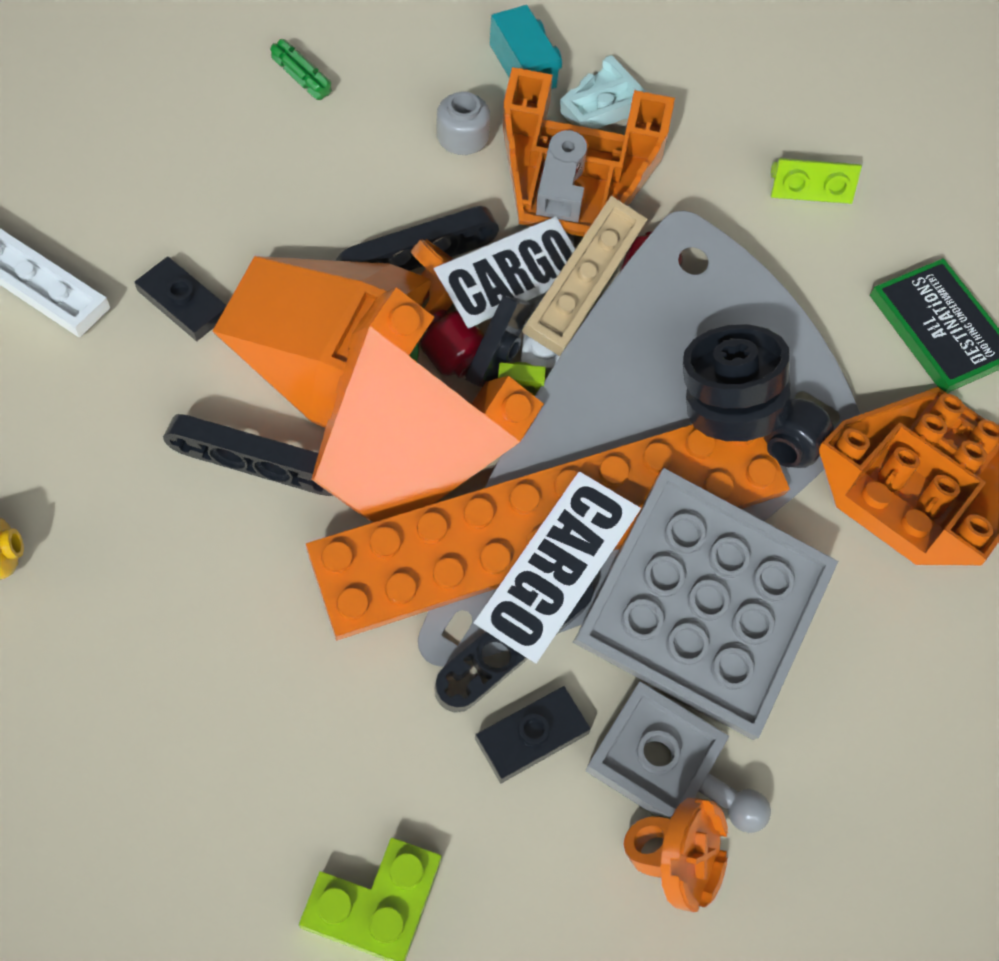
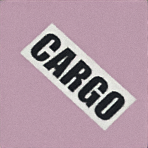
[433,216,575,328]
[474,472,641,664]

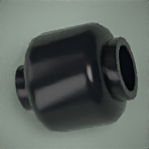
[764,399,834,468]

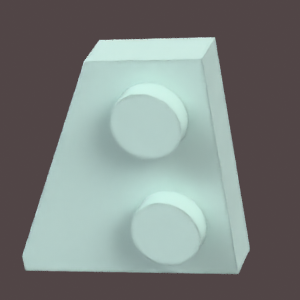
[560,55,646,129]

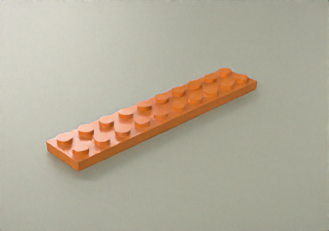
[306,424,790,641]

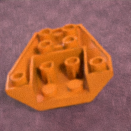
[213,256,432,428]
[819,387,999,566]

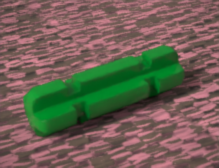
[270,39,332,100]

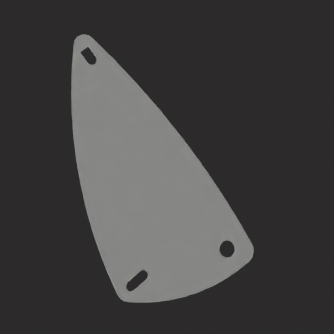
[418,211,860,667]

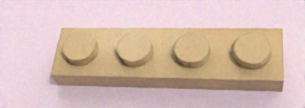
[522,196,648,356]

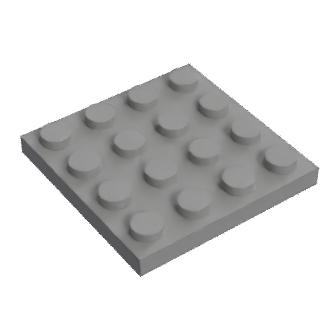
[573,468,839,740]

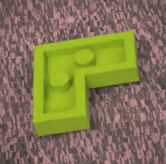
[298,837,442,961]

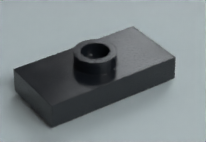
[134,256,227,342]
[465,296,533,387]
[475,686,591,784]

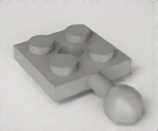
[586,682,771,833]

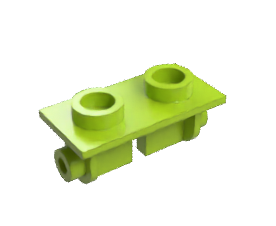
[771,158,862,204]

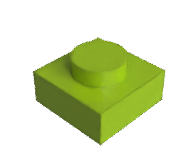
[498,362,546,396]

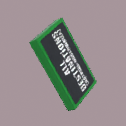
[870,258,999,393]

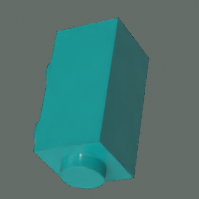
[489,4,562,89]

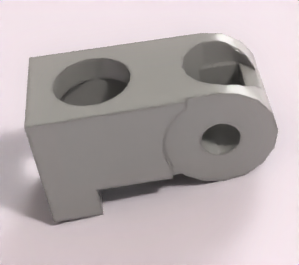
[536,130,587,223]

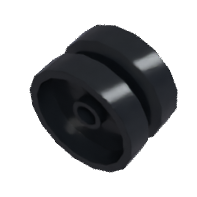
[683,324,791,441]

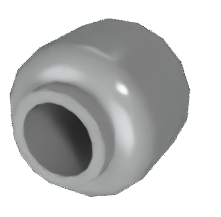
[437,92,490,155]

